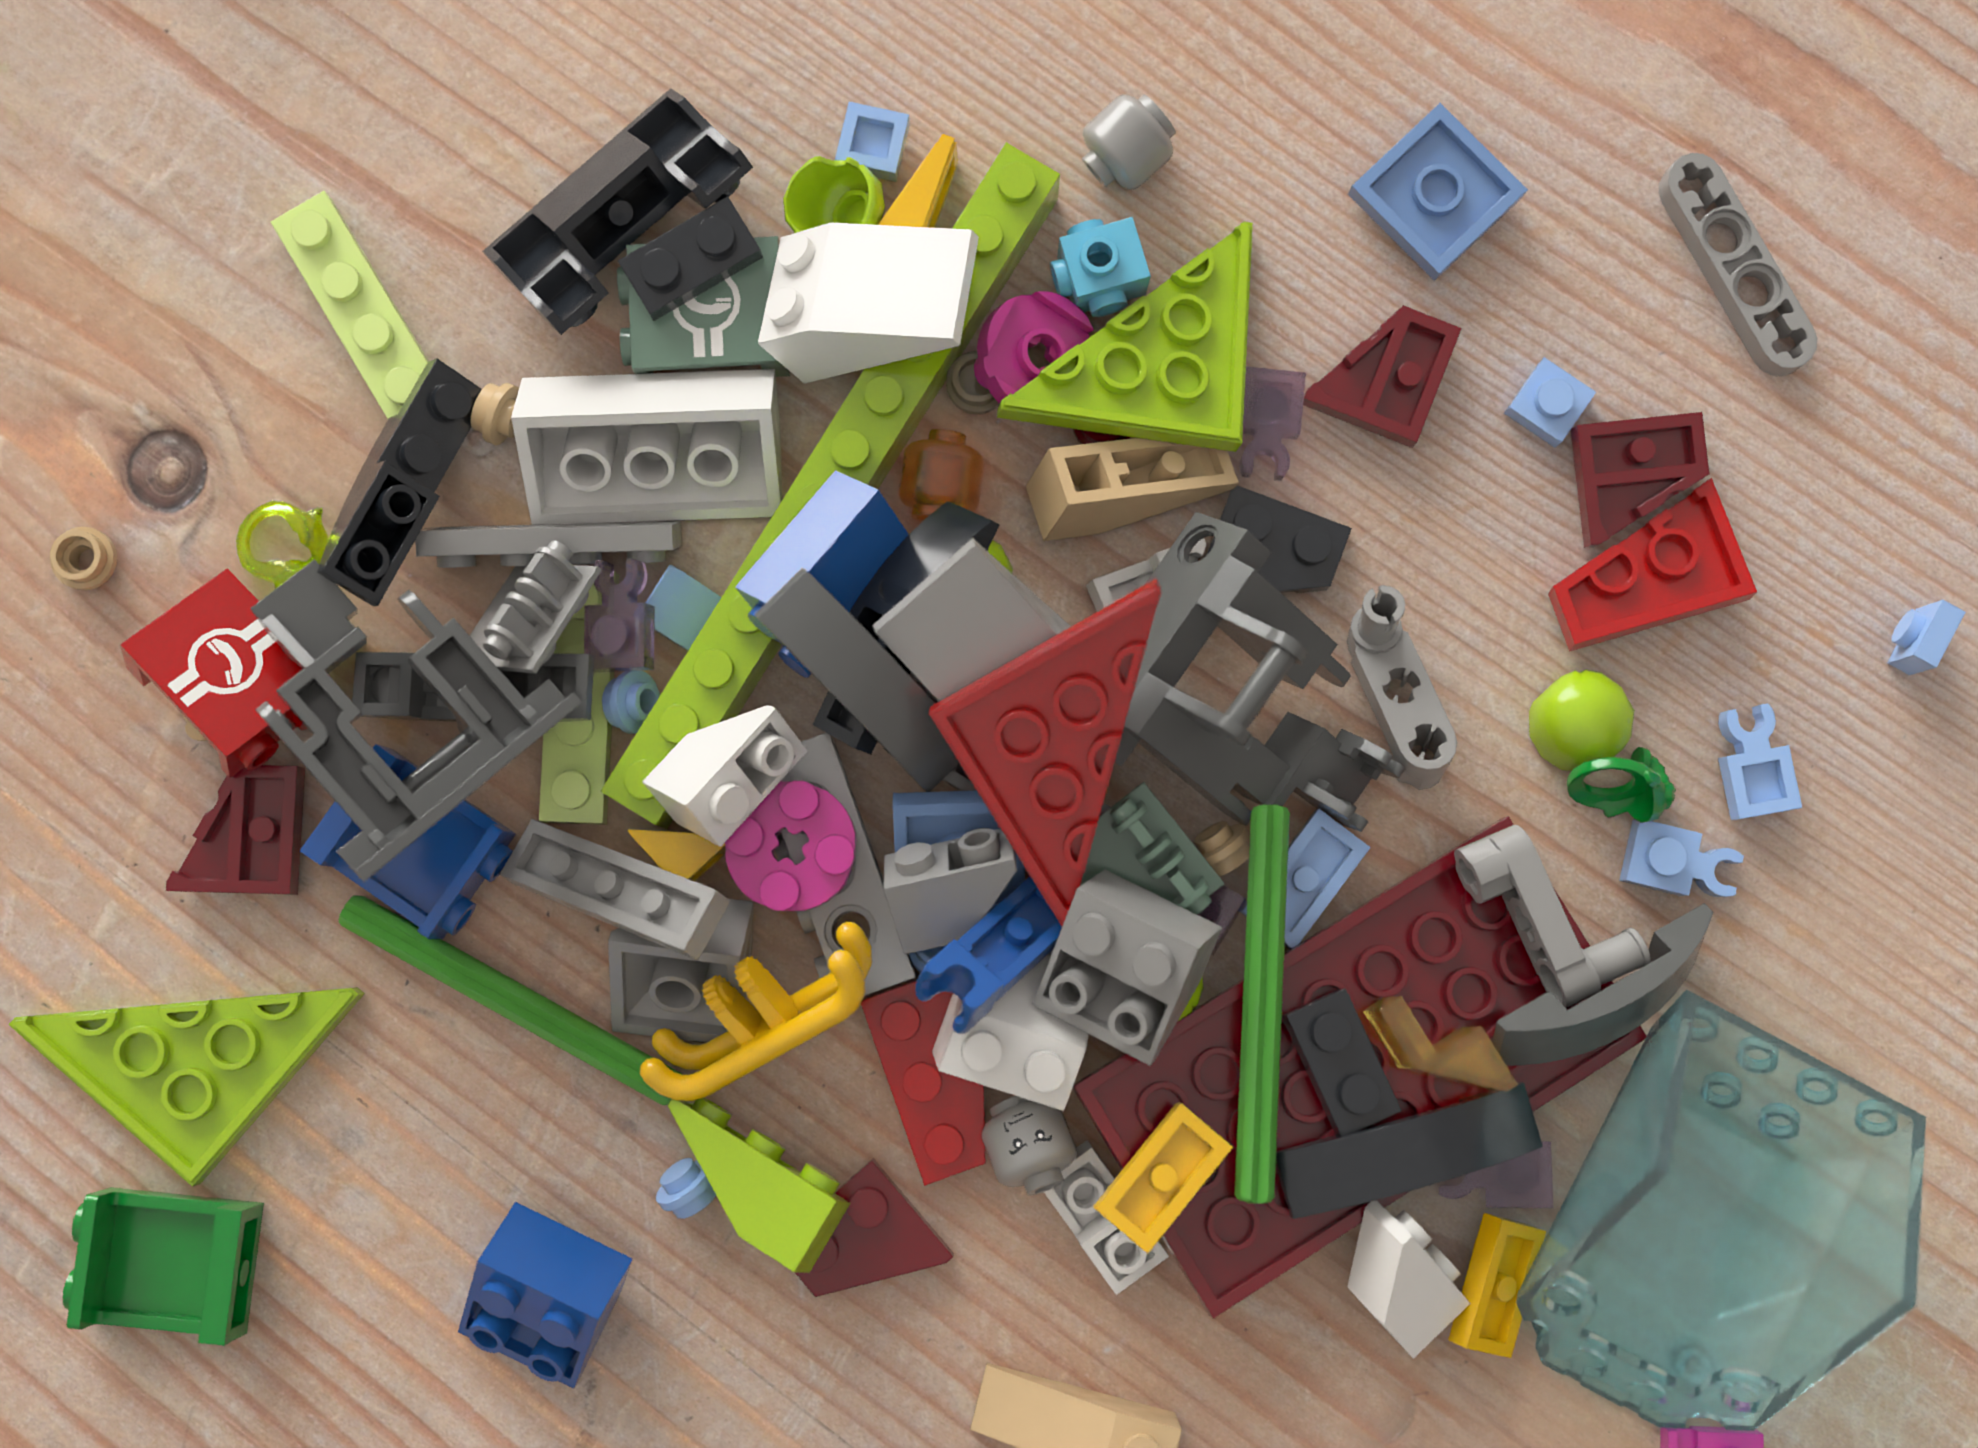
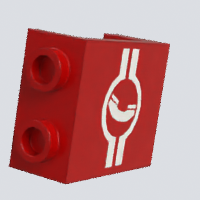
[120,568,332,778]

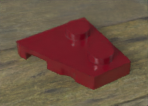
[1300,305,1462,448]
[166,765,305,895]

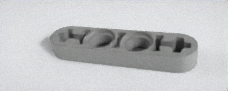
[1659,153,1817,376]

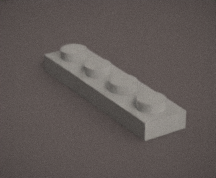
[415,521,682,568]
[500,819,730,961]

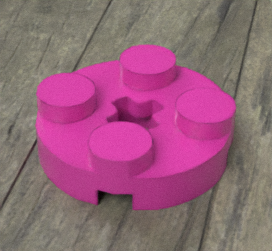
[974,291,1094,404]
[725,780,857,911]

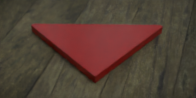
[928,579,1161,926]

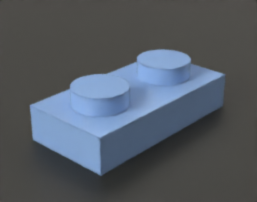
[1240,809,1371,949]

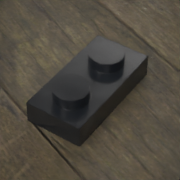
[618,196,763,321]
[1282,988,1402,1136]

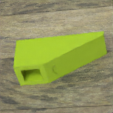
[668,1097,851,1273]

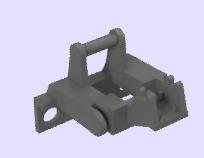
[1115,512,1406,832]
[250,559,582,883]

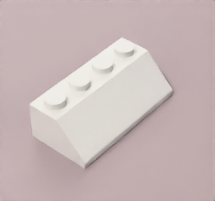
[511,369,782,525]

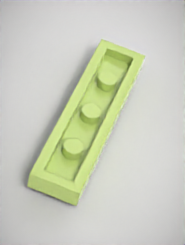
[271,191,429,419]
[539,571,619,825]

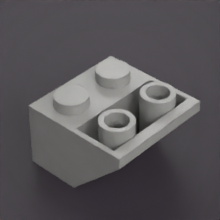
[1033,870,1222,1065]

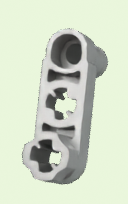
[1347,585,1457,790]
[1454,825,1651,1008]

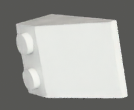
[758,223,979,384]

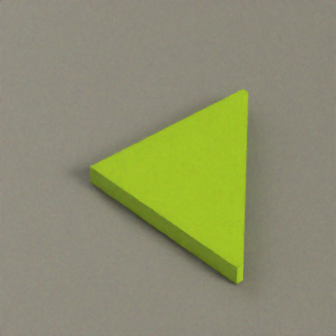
[997,222,1253,452]
[8,987,365,1187]

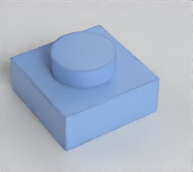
[835,101,910,182]
[1504,357,1596,448]
[1887,600,1965,675]

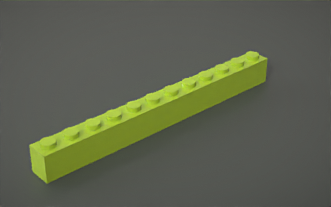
[600,142,1060,829]

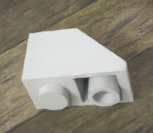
[642,705,807,847]
[1347,1200,1470,1359]

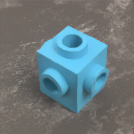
[1050,217,1151,317]

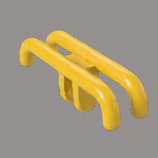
[640,921,872,1101]

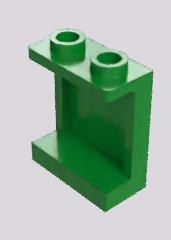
[63,1187,264,1346]

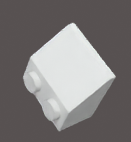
[932,954,1089,1111]

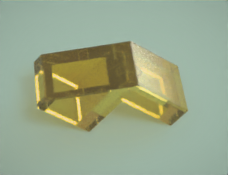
[1363,996,1518,1092]

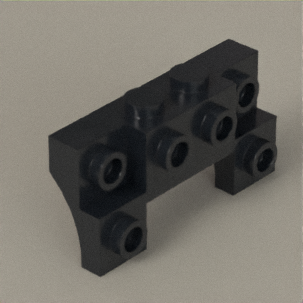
[482,88,753,335]

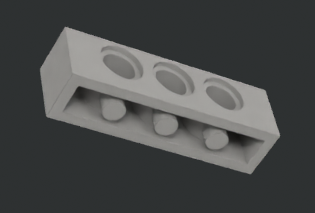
[775,733,917,996]

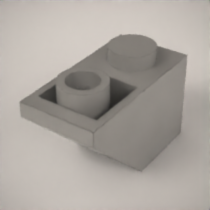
[884,828,1017,955]

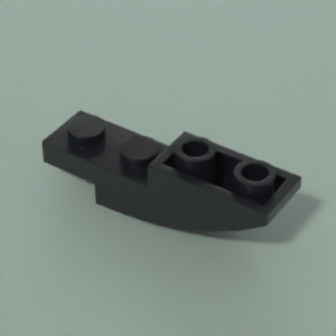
[317,358,482,607]
[812,501,1000,755]

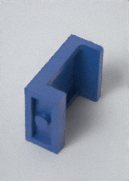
[300,744,516,939]

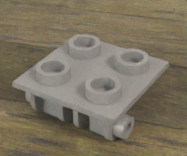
[470,541,602,673]

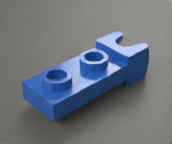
[915,876,1062,1034]

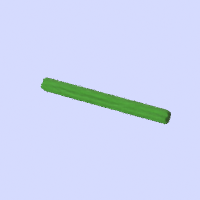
[1235,804,1290,1204]
[338,895,682,1105]

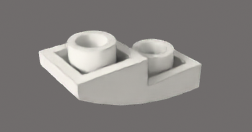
[1044,1140,1169,1295]

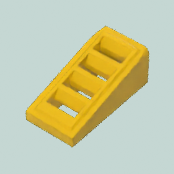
[878,134,958,228]

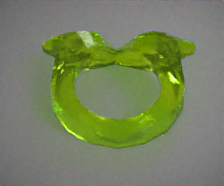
[236,501,329,589]

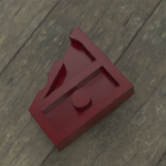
[1570,412,1710,548]
[794,1158,954,1297]

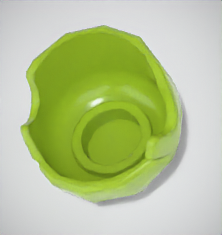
[783,156,885,233]
[1529,669,1635,771]

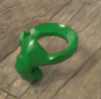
[1567,747,1676,823]

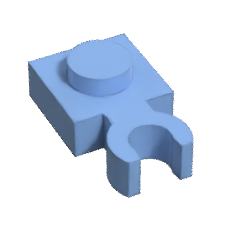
[1718,703,1802,820]
[1619,819,1744,897]

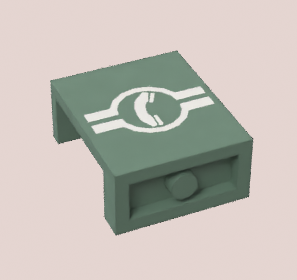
[617,236,790,377]

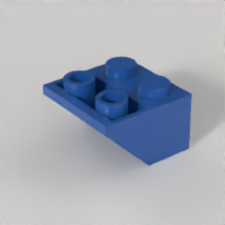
[458,1202,633,1389]

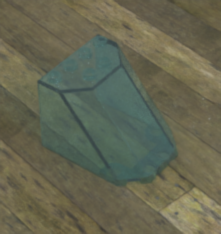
[1516,989,1926,1431]

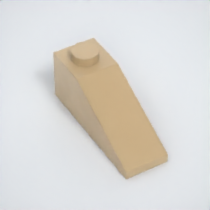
[1026,438,1239,541]
[970,1363,1182,1448]

